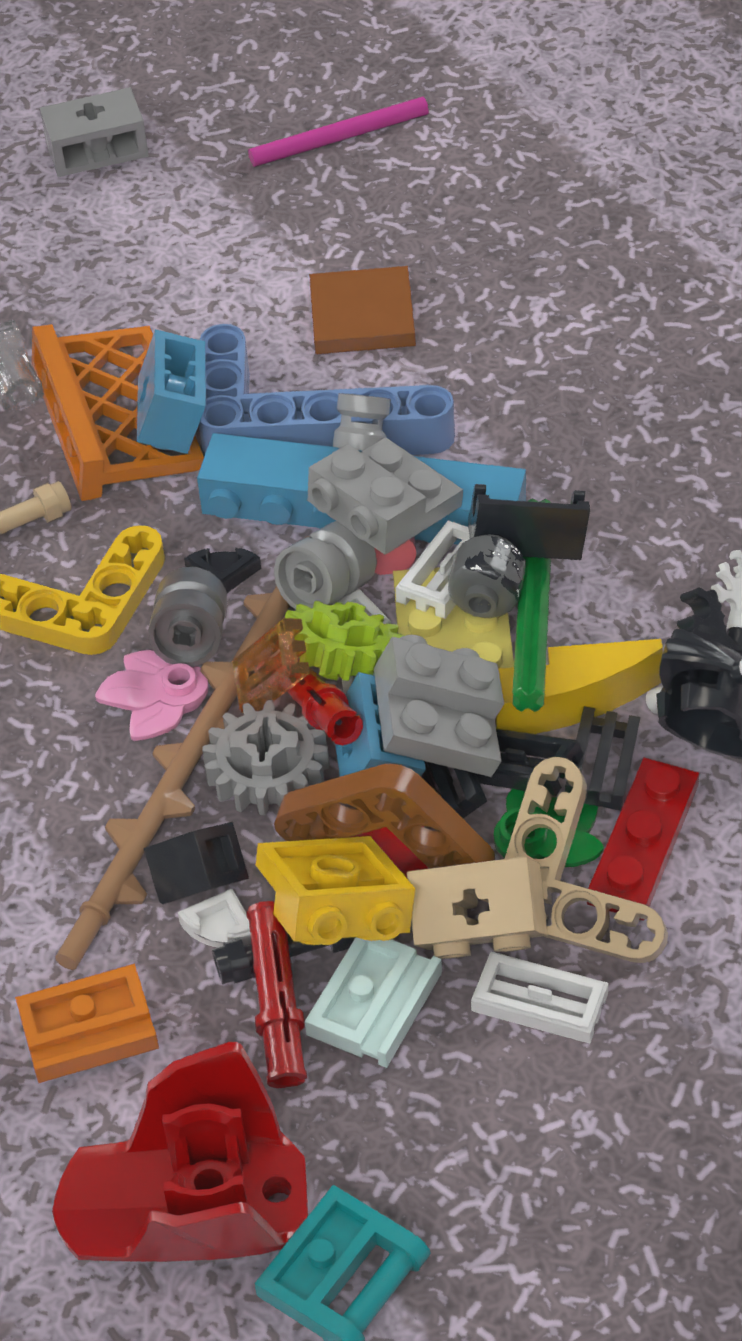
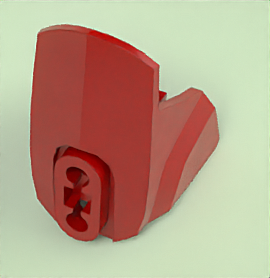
[52,1042,308,1262]

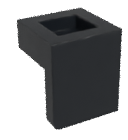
[143,822,249,904]

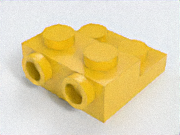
[255,836,415,945]

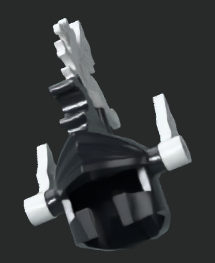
[646,550,742,759]

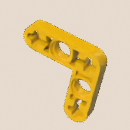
[0,525,165,655]

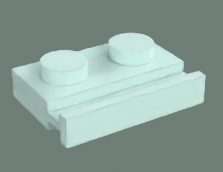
[305,937,442,1068]

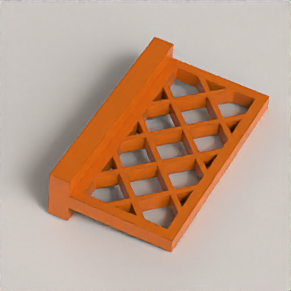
[31,324,204,501]

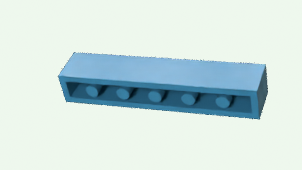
[197,433,526,545]

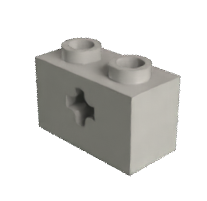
[40,87,149,177]

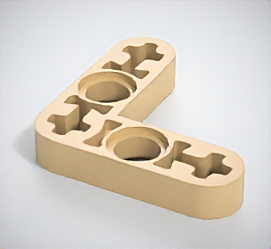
[505,757,668,963]

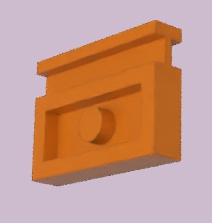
[15,963,159,1083]

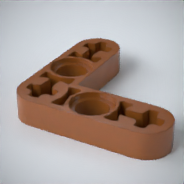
[274,763,495,869]

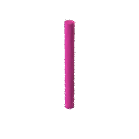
[248,96,429,167]

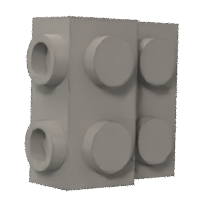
[307,437,463,555]
[374,635,504,777]

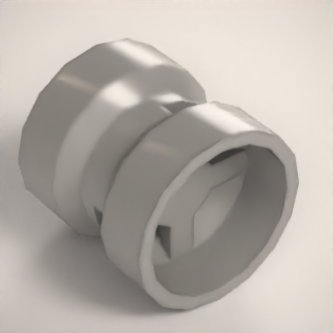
[333,393,391,451]

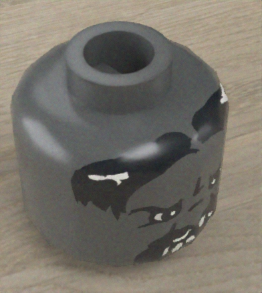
[448,534,526,618]

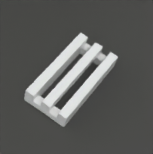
[396,521,470,619]
[471,952,608,1044]

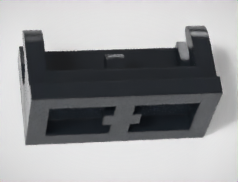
[468,484,590,560]

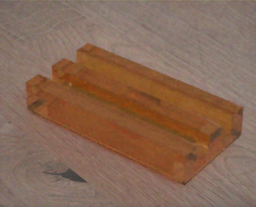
[232,618,310,713]

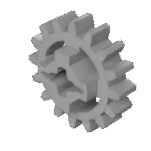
[202,700,330,815]

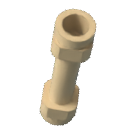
[0,481,71,535]

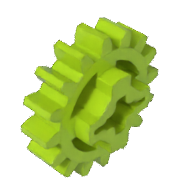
[279,601,405,681]

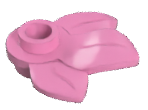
[95,650,209,741]

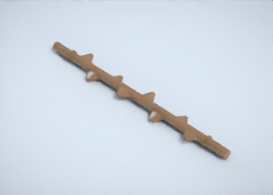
[55,536,309,970]

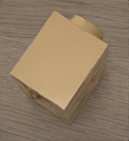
[407,856,548,959]

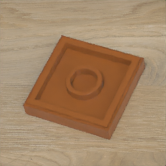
[309,266,416,354]

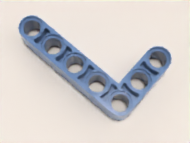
[198,324,455,456]

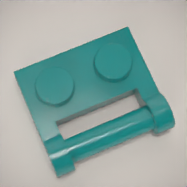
[254,1185,431,1341]

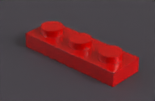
[587,757,699,921]

